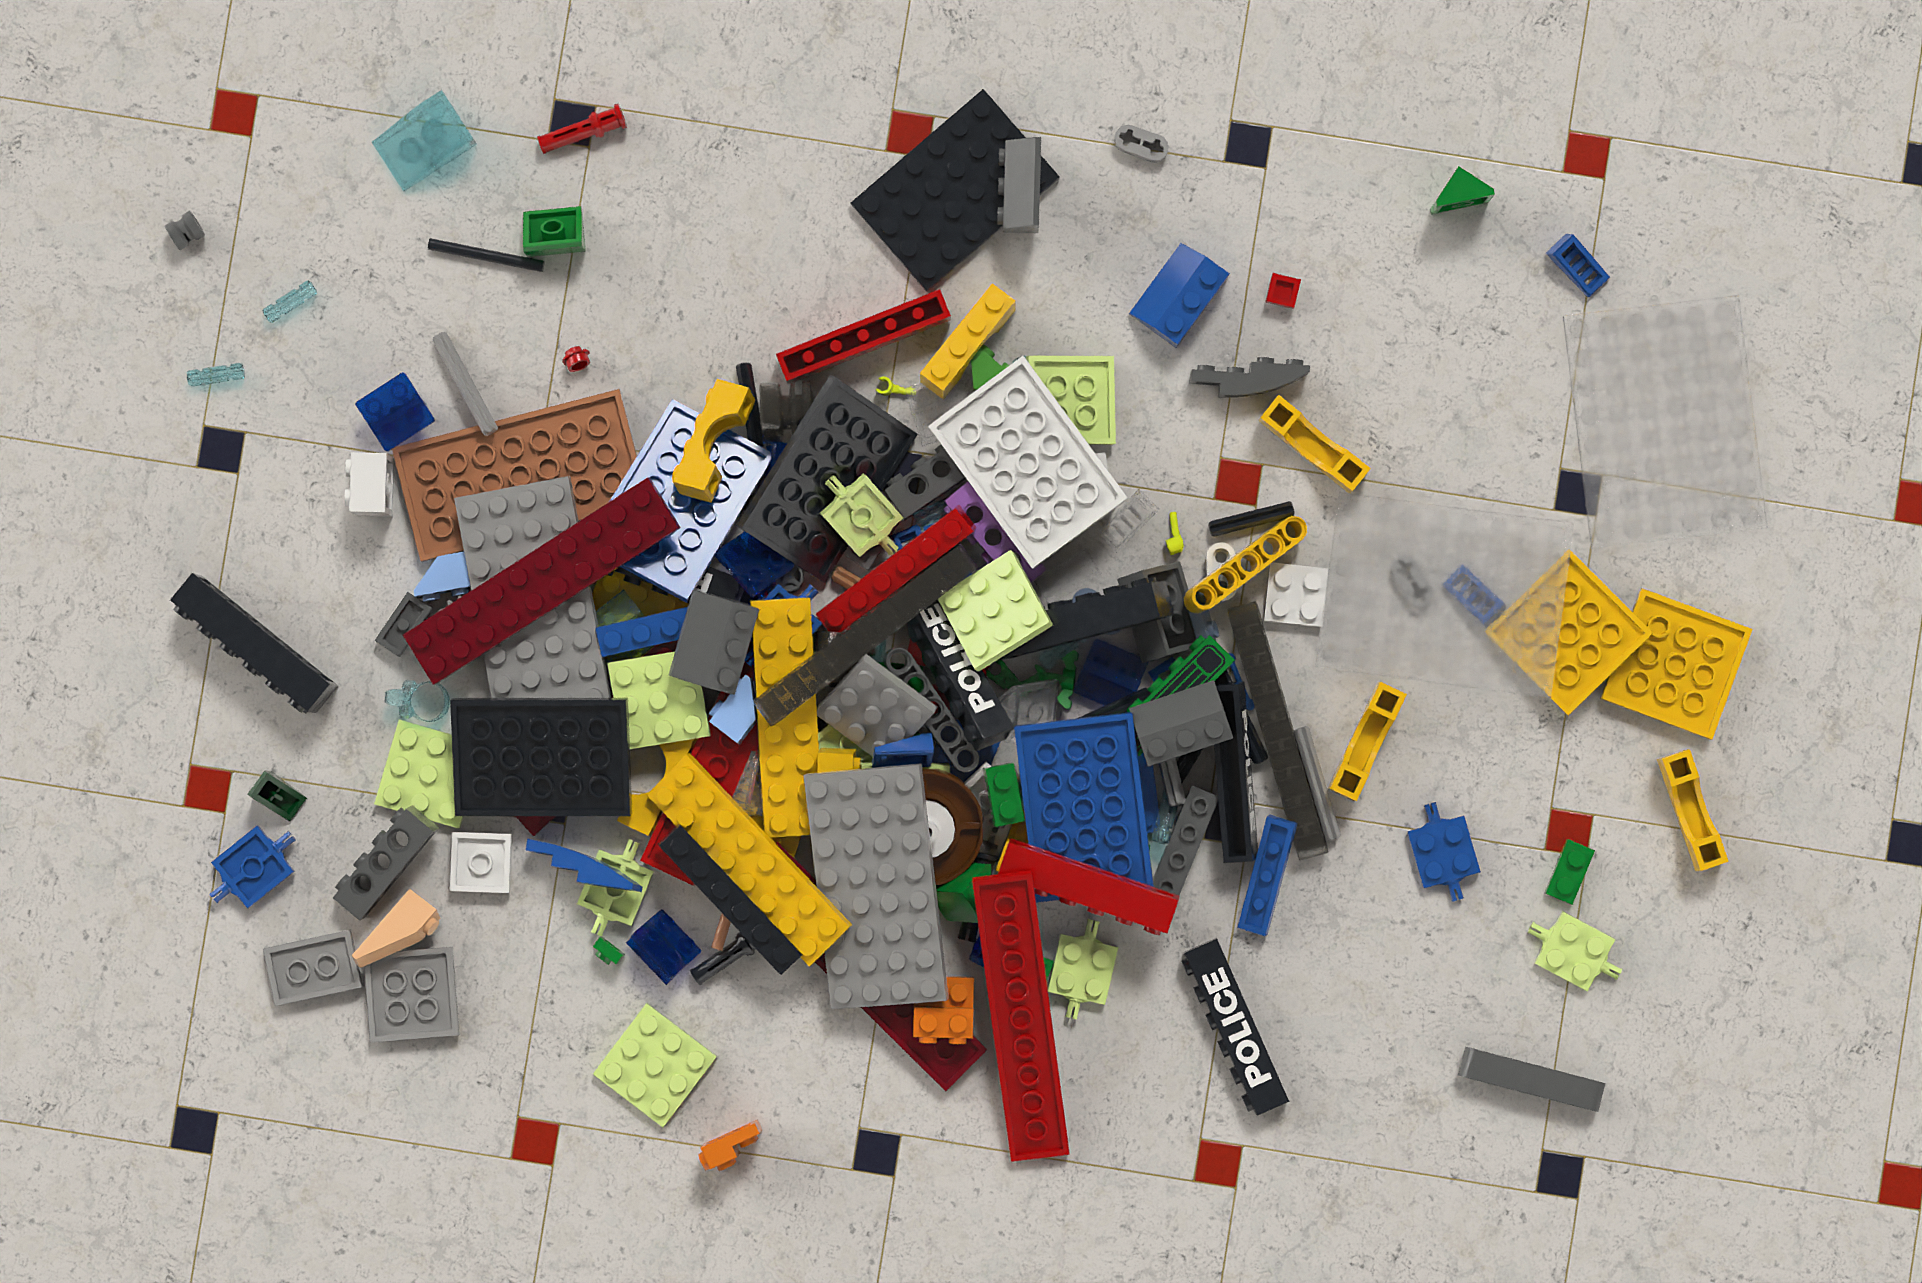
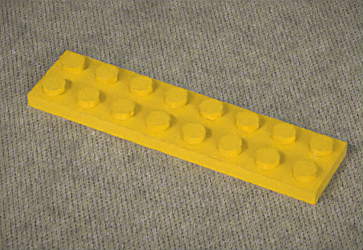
[750,597,819,838]
[647,753,852,967]

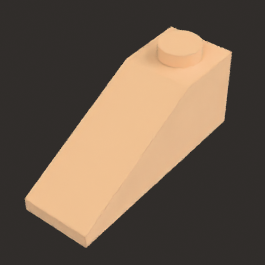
[352,889,441,968]

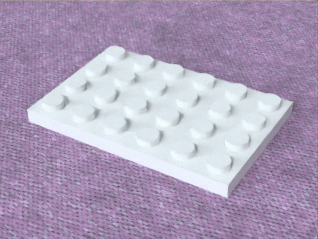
[928,356,1129,569]

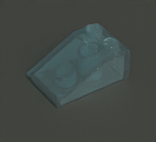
[372,90,477,191]

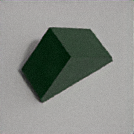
[247,770,307,822]

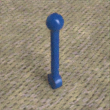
[1229,653,1255,711]

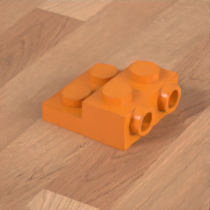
[913,976,974,1044]
[698,1119,762,1171]

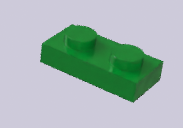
[983,762,1025,827]
[1544,839,1595,905]

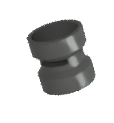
[165,211,205,250]
[774,562,804,593]

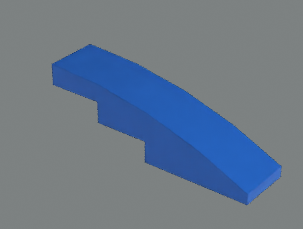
[526,839,643,892]

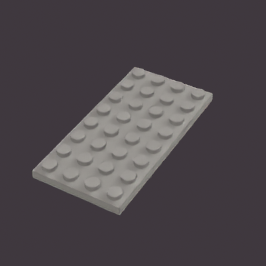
[454,476,612,698]
[803,764,949,1009]

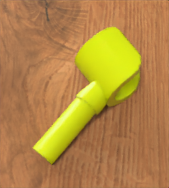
[876,376,918,398]
[1165,512,1184,555]

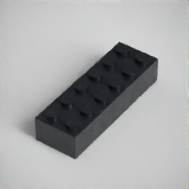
[170,573,338,714]
[998,577,1174,660]

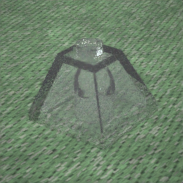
[999,679,1059,744]

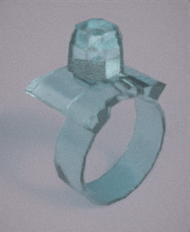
[384,680,450,722]

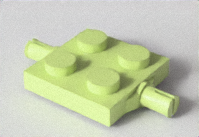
[820,473,903,557]
[577,839,654,936]
[1527,911,1622,991]
[1048,919,1118,1019]

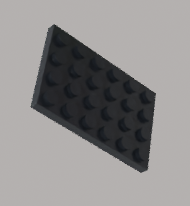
[850,89,1060,292]
[736,375,918,583]
[450,698,632,816]

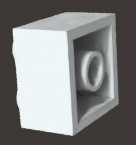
[345,452,394,516]

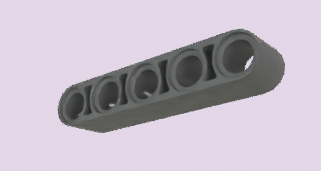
[883,648,979,772]
[1458,1047,1606,1112]

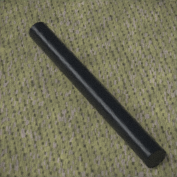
[428,238,545,272]

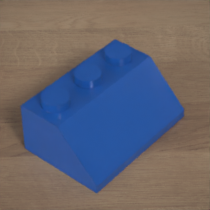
[1129,243,1230,348]

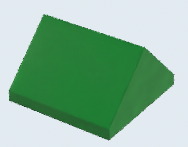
[1430,166,1495,215]
[523,206,586,257]
[936,863,991,923]

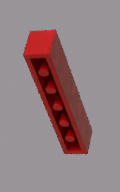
[776,289,951,385]
[816,505,977,637]
[998,838,1180,935]

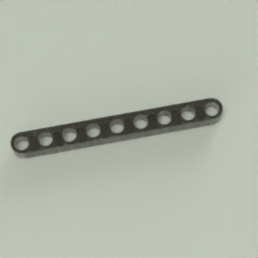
[753,543,978,726]
[1227,601,1328,861]

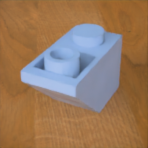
[414,552,471,602]
[709,674,757,745]

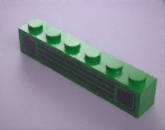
[1126,635,1235,757]

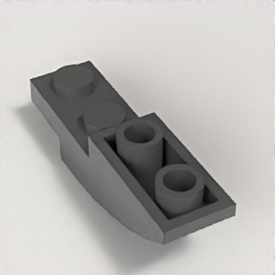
[1190,357,1310,398]

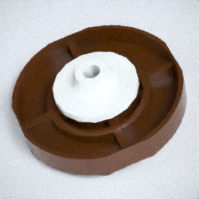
[922,769,983,885]

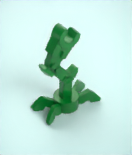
[986,650,1079,710]

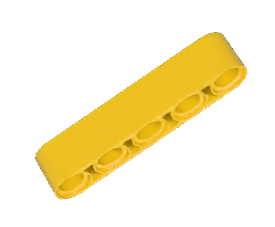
[1184,516,1307,614]

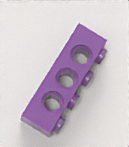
[943,481,1047,583]

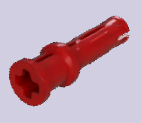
[537,103,627,154]

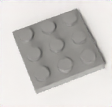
[817,654,937,757]
[364,947,460,1043]

